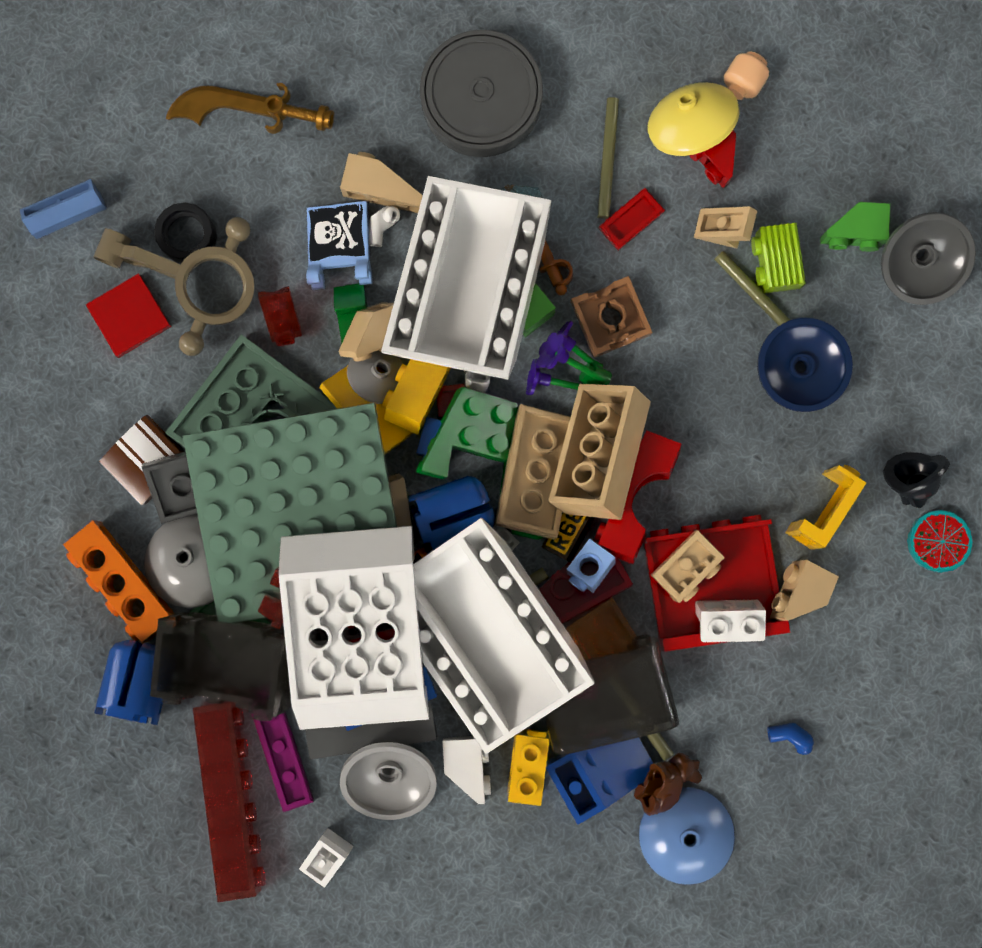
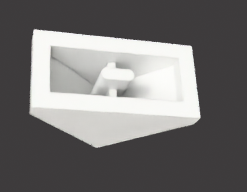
[299,828,353,888]

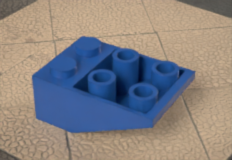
[546,716,653,825]

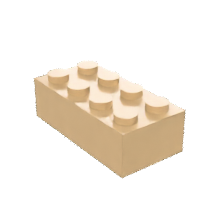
[548,384,651,520]

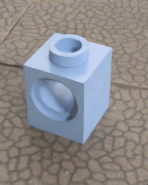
[567,539,616,593]

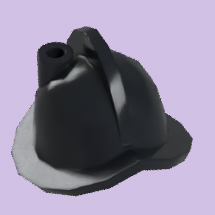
[883,452,950,508]

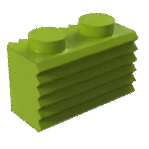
[751,222,806,293]

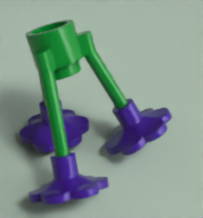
[526,320,612,395]

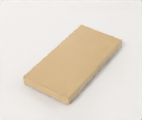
[494,404,570,540]

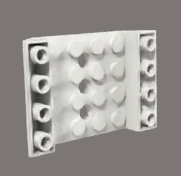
[279,526,429,730]

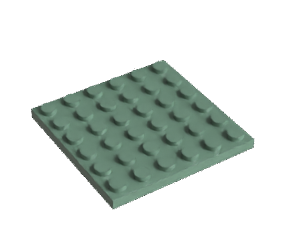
[182,403,397,625]

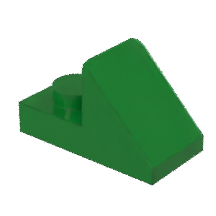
[333,283,368,343]

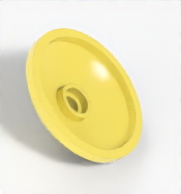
[648,82,740,156]

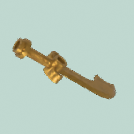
[166,83,334,134]

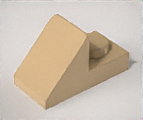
[694,206,757,248]

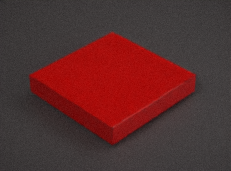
[85,273,171,358]

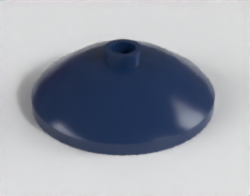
[757,318,853,412]

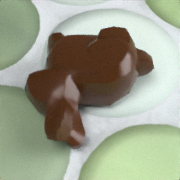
[634,752,702,816]

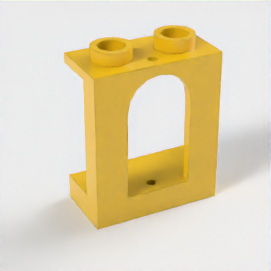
[785,465,867,550]
[507,729,549,806]

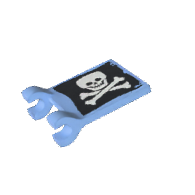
[306,201,373,290]

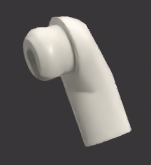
[369,206,400,247]

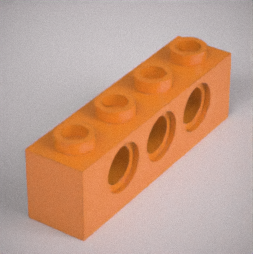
[63,520,178,643]

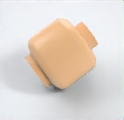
[724,51,769,100]

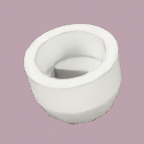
[465,371,490,393]

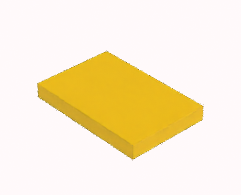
[319,365,426,455]

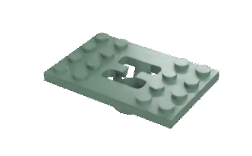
[165,334,337,448]

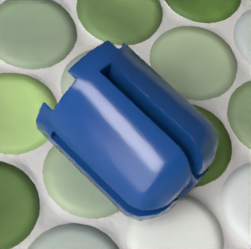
[407,476,495,555]
[94,640,173,726]

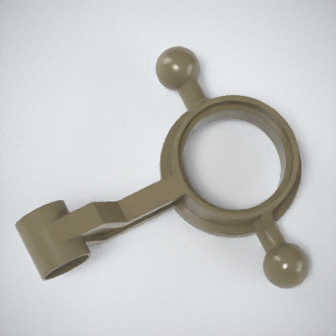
[93,217,254,356]

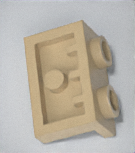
[651,530,725,603]

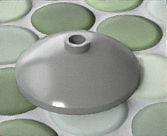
[144,514,214,608]
[340,742,437,820]

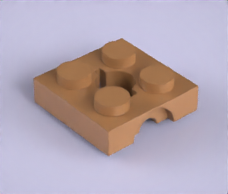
[571,276,652,358]

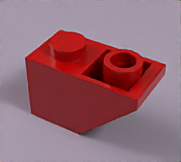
[689,130,736,189]

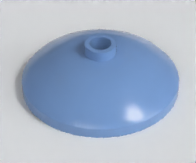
[639,787,735,885]

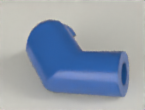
[767,723,814,755]

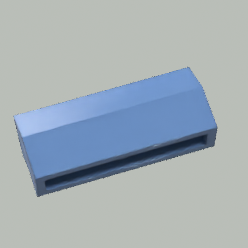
[20,179,107,239]

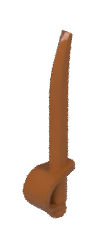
[539,239,573,295]

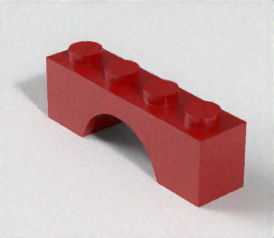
[595,430,682,565]

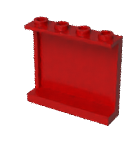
[643,515,791,652]

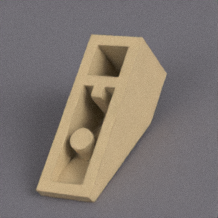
[340,152,423,213]

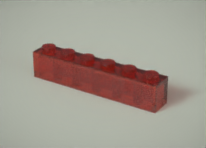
[193,700,265,902]

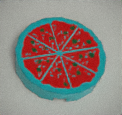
[907,510,973,573]

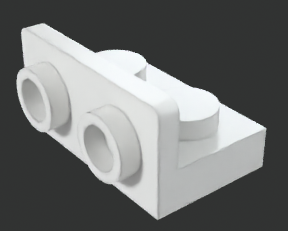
[695,600,766,642]

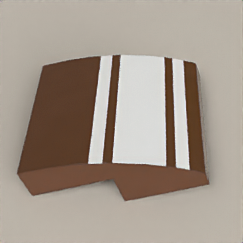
[99,415,184,505]

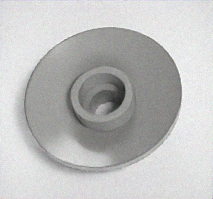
[347,350,403,404]

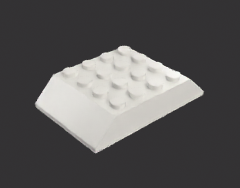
[381,176,551,380]
[413,518,595,754]

